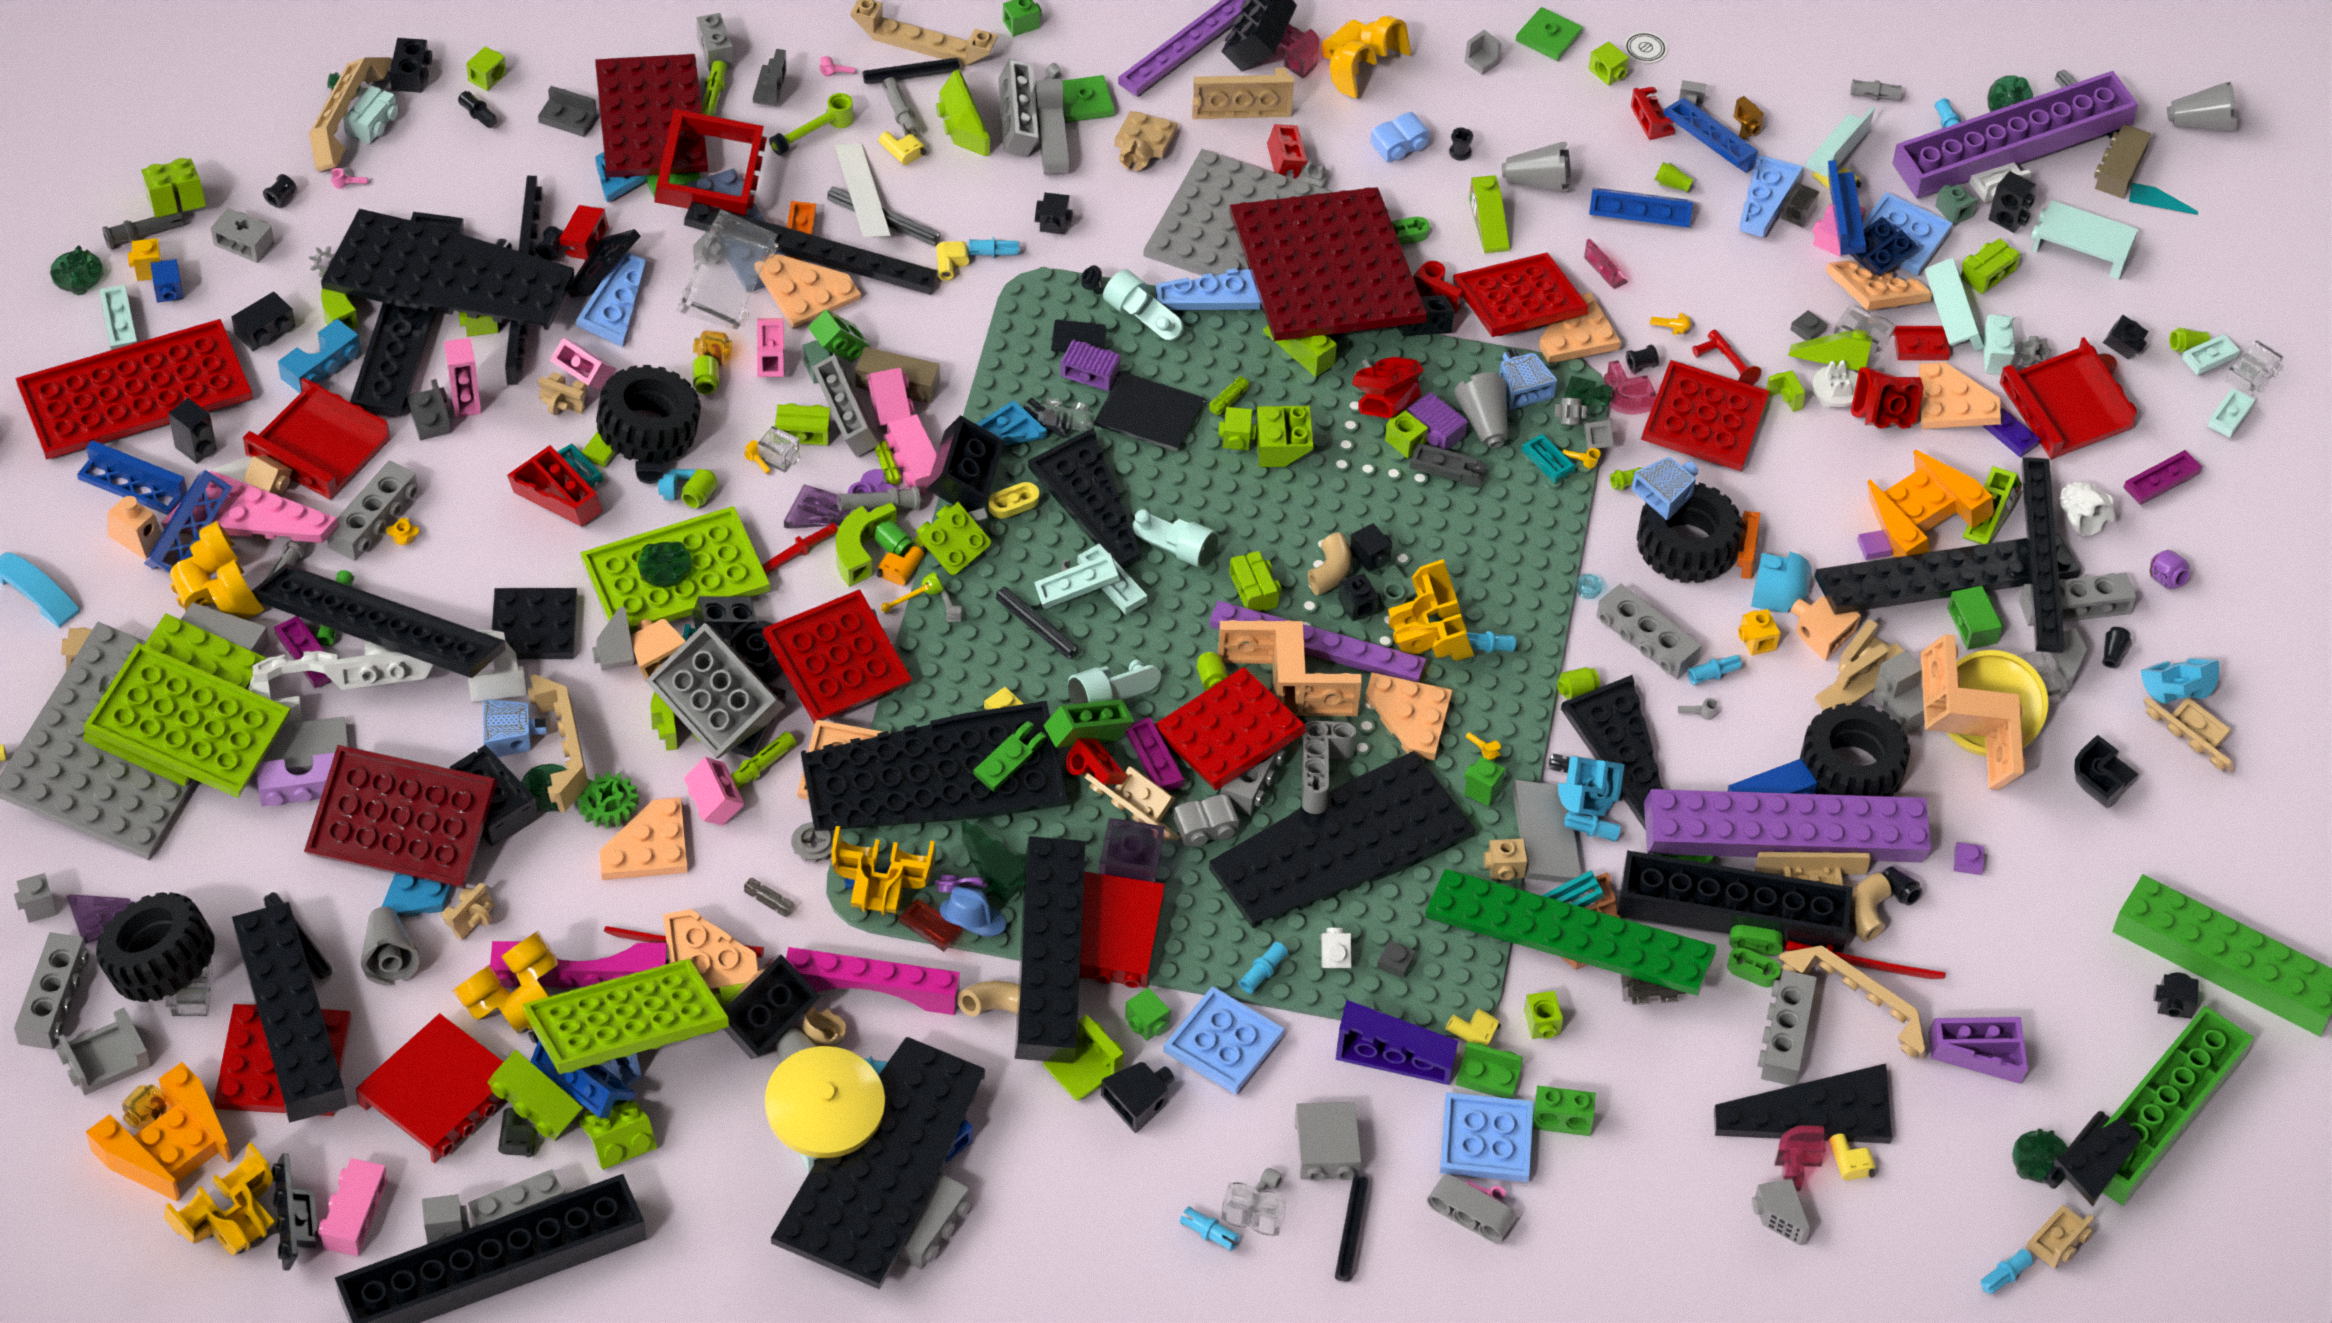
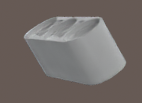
[1427,1175,1516,1243]

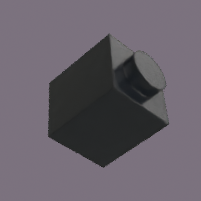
[1350,523,1392,572]

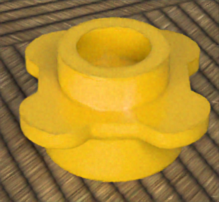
[386,518,419,545]

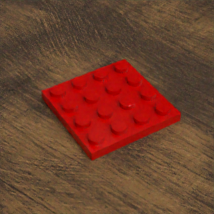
[1453,252,1588,337]
[1641,360,1770,472]
[762,589,912,724]
[1154,667,1307,791]
[214,1004,351,1116]

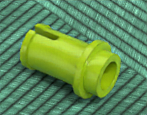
[1610,467,1642,491]

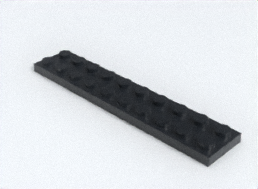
[350,212,464,416]
[1814,533,2081,614]
[252,564,506,678]

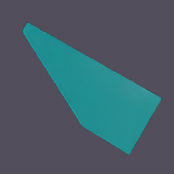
[2129,183,2198,215]

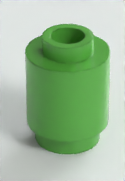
[874,520,914,558]

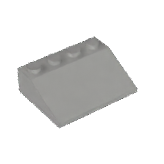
[645,623,786,759]

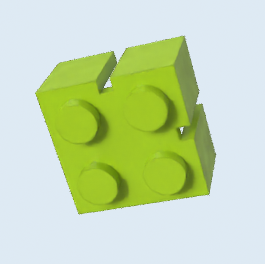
[141,158,206,218]

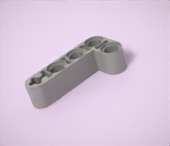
[1036,79,1069,174]
[1302,721,1356,814]

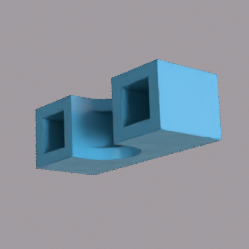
[278,319,361,393]

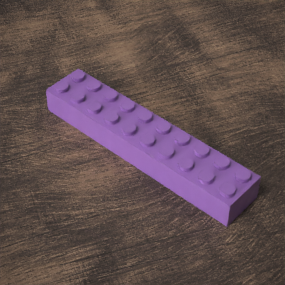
[1892,71,2138,199]
[1644,789,1931,863]

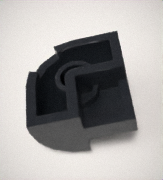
[2074,735,2139,808]

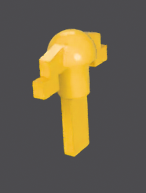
[1650,313,1691,335]

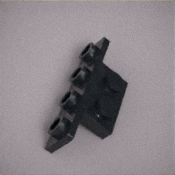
[271,1153,319,1271]

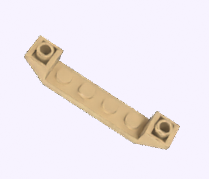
[850,0,998,66]
[309,57,392,172]
[528,674,589,813]
[1778,946,1927,1059]

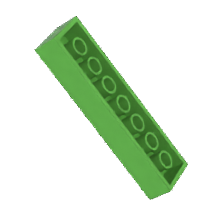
[2112,874,2332,1037]
[2103,1005,2254,1206]

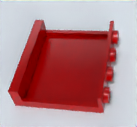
[1999,337,2137,459]
[243,378,390,500]
[1079,871,1165,988]
[355,1013,505,1164]

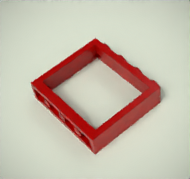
[654,109,767,216]

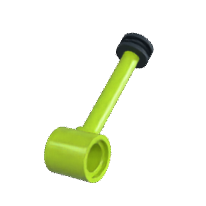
[769,93,854,155]

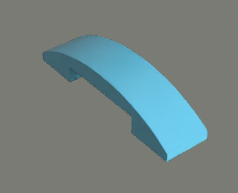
[0,552,80,628]

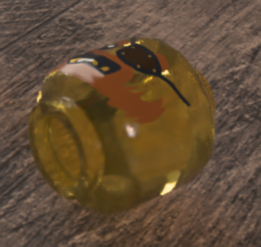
[693,330,733,366]
[122,1084,167,1128]

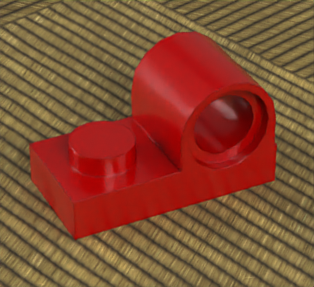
[1413,261,1463,314]
[1066,738,1128,785]

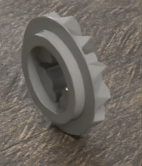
[791,822,834,863]

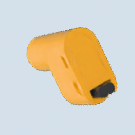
[877,546,925,585]

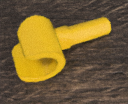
[744,440,771,474]
[1562,448,1601,469]
[1466,732,1501,760]

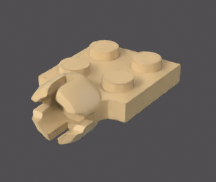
[1114,111,1178,171]

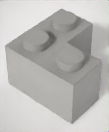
[1872,650,1925,734]

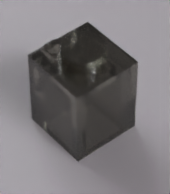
[1781,182,1819,228]

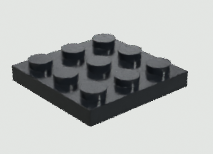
[492,588,577,659]

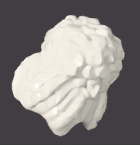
[2059,481,2116,537]

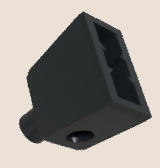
[1101,1062,1174,1133]

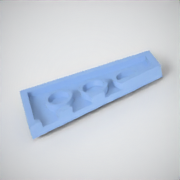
[1740,154,1803,237]
[576,251,646,347]
[1156,268,1260,310]

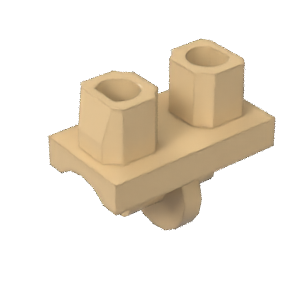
[538,372,587,415]
[441,883,495,940]

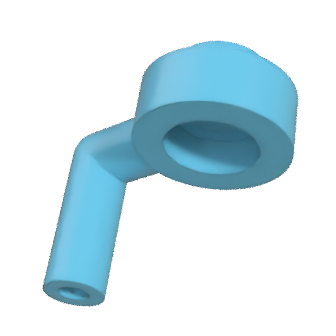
[658,469,697,500]

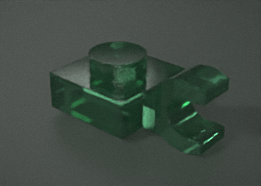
[1564,376,1613,407]

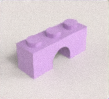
[256,752,335,806]

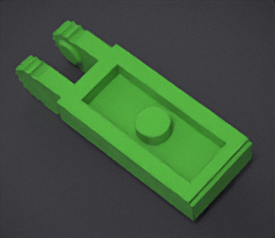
[973,721,1046,792]

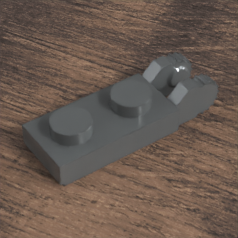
[1409,443,1487,487]

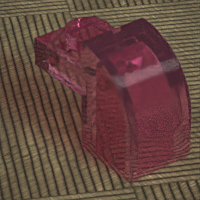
[1279,24,1319,78]
[1604,360,1656,415]
[1774,1126,1826,1192]

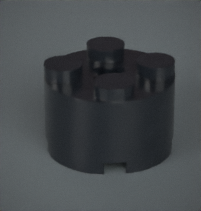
[730,621,784,684]

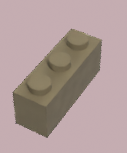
[2094,124,2151,199]
[855,347,940,404]

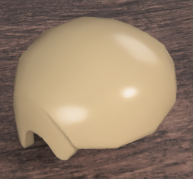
[802,1006,846,1047]

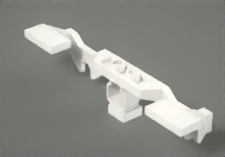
[247,629,527,724]

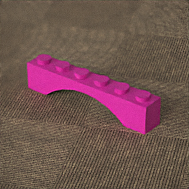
[490,941,668,989]
[786,947,960,1015]

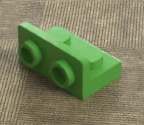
[1456,1042,1523,1099]

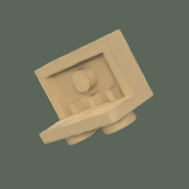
[2026,1205,2095,1269]

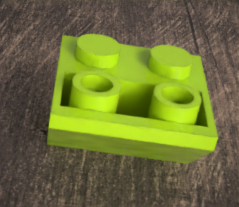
[1256,406,1313,467]

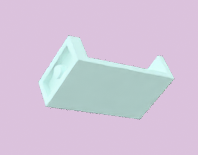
[2031,200,2138,279]

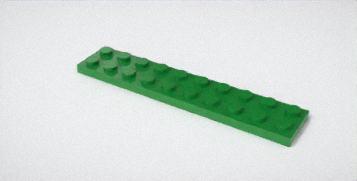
[1425,869,1716,996]

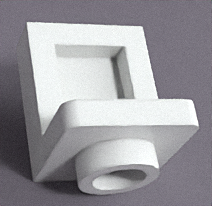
[1320,928,1351,968]

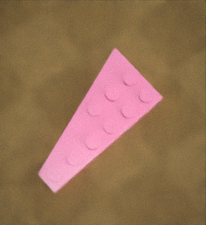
[161,470,339,543]

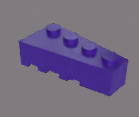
[1335,1000,1458,1085]

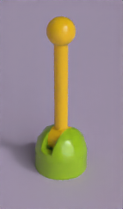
[881,571,944,613]

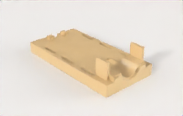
[1192,68,1294,119]

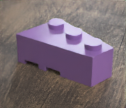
[1928,1017,2028,1084]

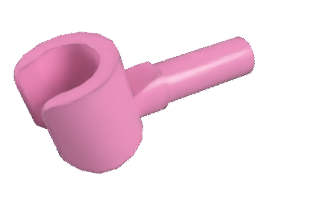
[819,56,855,76]
[330,168,368,189]
[1466,1180,1506,1202]

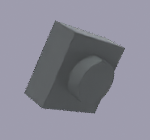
[1790,310,1828,341]
[1377,940,1416,978]

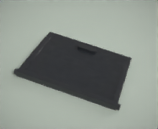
[1094,371,1207,452]

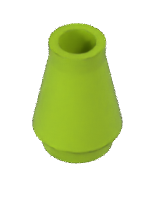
[1654,162,1694,192]
[2169,327,2210,353]

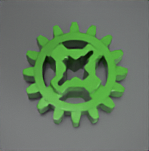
[577,772,639,829]

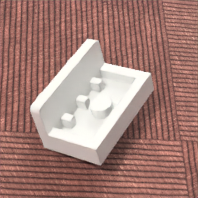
[1969,162,2032,203]

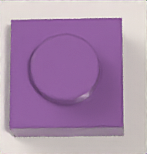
[1953,842,1984,875]

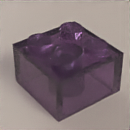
[1099,818,1165,883]

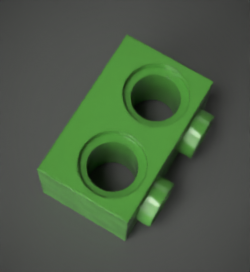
[808,309,870,363]
[1532,1085,1596,1136]

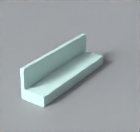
[1806,107,1875,178]
[1925,258,1985,351]

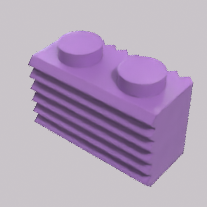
[1060,340,1121,391]
[1407,392,1468,450]

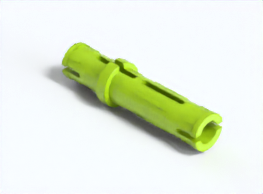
[701,61,728,116]
[731,731,796,790]

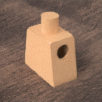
[107,496,162,560]
[1791,596,1861,661]
[630,619,686,684]

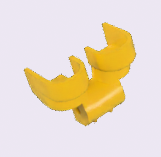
[1321,15,1411,98]
[170,520,265,620]
[1388,559,1474,661]
[831,826,936,916]
[452,931,558,1034]
[164,1142,275,1255]

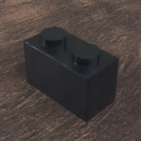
[231,291,295,351]
[168,398,217,464]

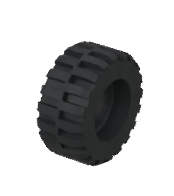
[596,365,701,462]
[1637,482,1742,583]
[1800,702,1910,797]
[96,892,215,1002]

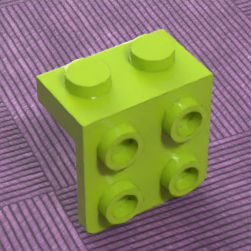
[913,502,991,576]
[1043,1015,1124,1101]
[577,1099,657,1170]

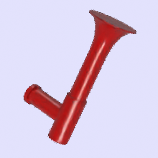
[1692,330,1762,385]

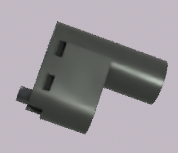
[498,1107,538,1157]

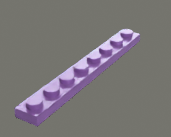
[1118,0,1246,96]
[1209,600,1426,683]

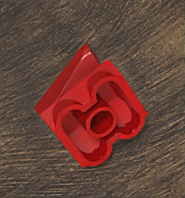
[1352,357,1424,418]
[1851,367,1924,429]

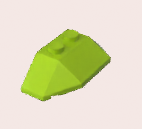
[936,69,990,156]

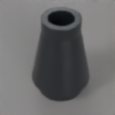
[2102,627,2132,668]
[1882,866,1922,906]

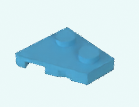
[595,152,647,203]
[976,400,1047,445]
[382,874,452,917]

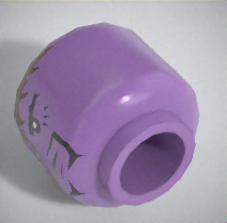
[2149,550,2190,589]

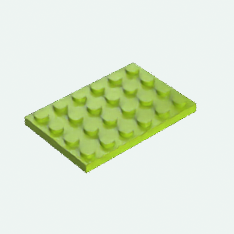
[580,506,771,634]
[83,613,266,787]
[84,643,291,799]
[522,958,729,1074]

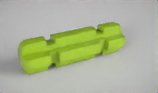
[1209,376,1249,415]
[875,440,902,485]

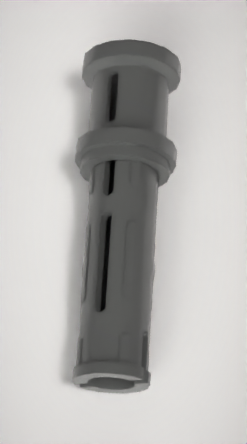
[102,209,183,249]

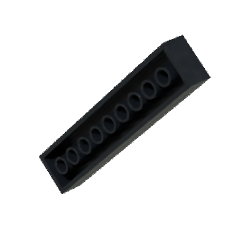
[334,1174,646,1323]

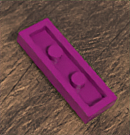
[2123,450,2202,505]
[274,616,331,688]
[1125,717,1184,791]

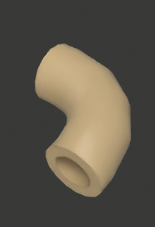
[1308,532,1353,596]
[1850,872,1891,942]
[958,980,1018,1017]

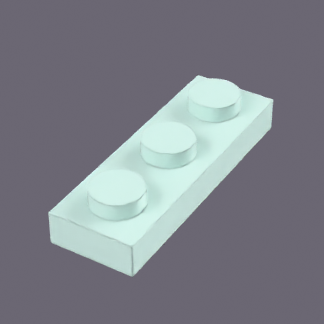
[99,285,137,350]
[1077,544,1147,615]
[1034,553,1120,609]

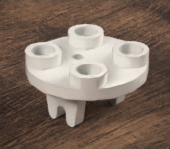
[1812,360,1858,408]

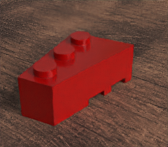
[507,445,603,527]

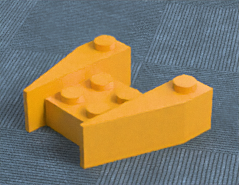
[1867,450,1994,557]
[86,1062,232,1201]

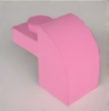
[757,318,784,377]

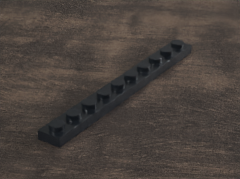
[505,175,543,385]
[684,201,938,295]
[2021,457,2065,653]

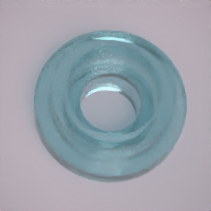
[1575,574,1603,600]

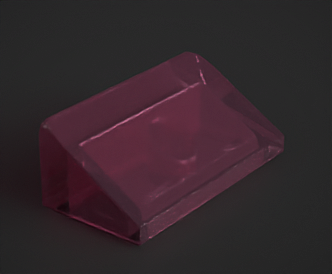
[1584,239,1628,289]

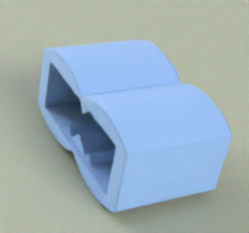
[1370,112,1429,162]

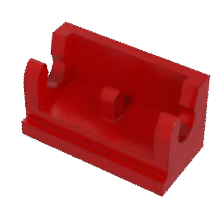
[1631,87,1675,140]
[1267,124,1307,179]
[559,205,609,260]

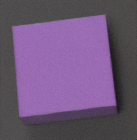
[1857,530,1892,560]

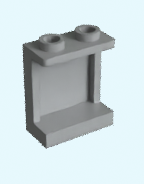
[56,1008,151,1095]
[1294,1102,1361,1181]

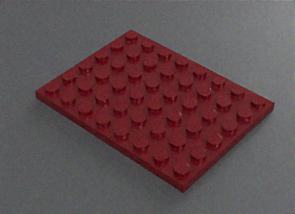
[1230,187,1427,341]

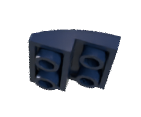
[1850,216,1918,277]

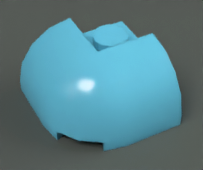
[1751,552,1812,613]
[2141,658,2219,704]
[1558,756,1624,816]

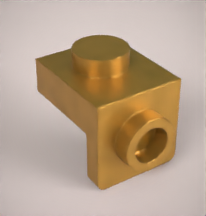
[1733,96,1764,140]

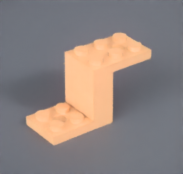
[1217,620,1362,716]
[1921,634,2026,790]

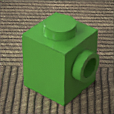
[1002,0,1042,37]
[1464,756,1505,807]
[1125,987,1170,1041]

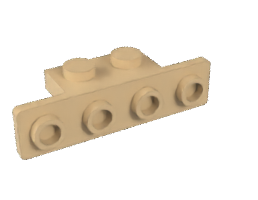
[1814,643,1904,710]
[2143,697,2235,773]
[1085,766,1181,842]
[1755,851,1871,886]

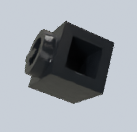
[1034,192,1073,235]
[2102,315,2149,359]
[1338,573,1379,622]
[2153,972,2199,1019]

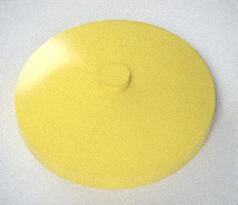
[1946,650,2048,757]
[765,1046,885,1158]

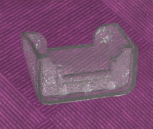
[676,209,779,330]

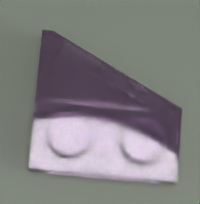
[784,484,852,529]
[67,894,131,944]

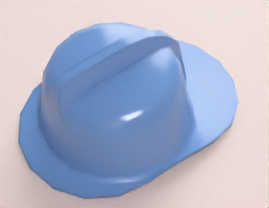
[939,886,1006,937]

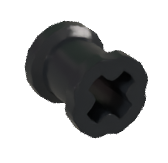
[1449,127,1474,161]
[263,174,297,208]
[536,226,563,261]
[1626,344,1659,373]

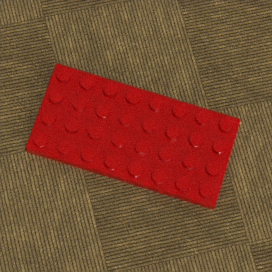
[15,319,253,460]

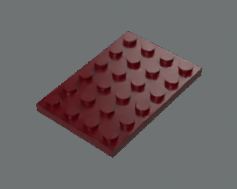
[595,54,708,178]
[304,745,498,889]

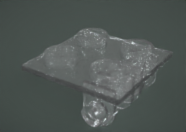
[1038,397,1093,432]

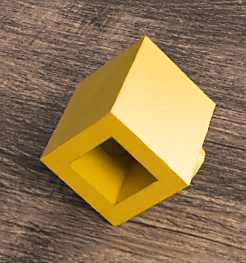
[128,238,162,281]
[1738,609,1780,656]

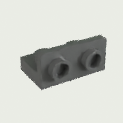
[753,49,787,106]
[538,86,597,137]
[407,379,454,440]

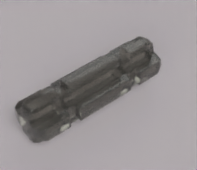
[744,878,795,917]

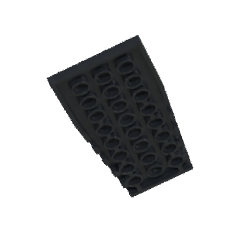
[321,208,574,330]
[801,701,1067,831]
[1209,751,1476,928]
[771,1037,985,1290]

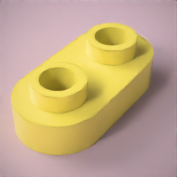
[988,482,1039,519]

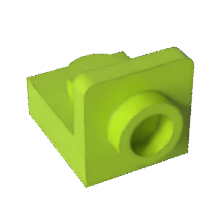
[1766,370,1805,412]

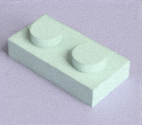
[2182,334,2240,376]
[2207,388,2256,437]

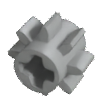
[309,246,335,278]
[2018,336,2052,366]
[1554,398,1587,425]

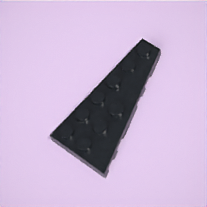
[1028,427,1141,569]
[1561,674,1664,830]
[1714,1063,1892,1144]

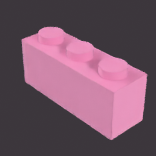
[444,338,481,417]
[884,414,937,495]
[318,1158,388,1257]

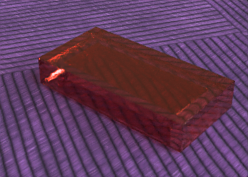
[899,898,962,952]

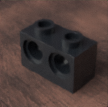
[389,38,433,93]
[1988,171,2036,233]
[1397,295,1455,336]
[692,596,757,639]

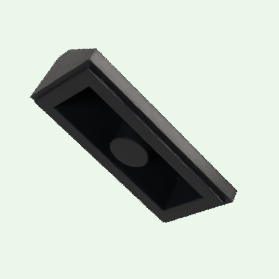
[1051,319,1106,353]

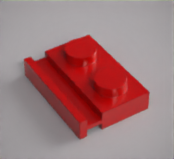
[1893,326,1950,361]

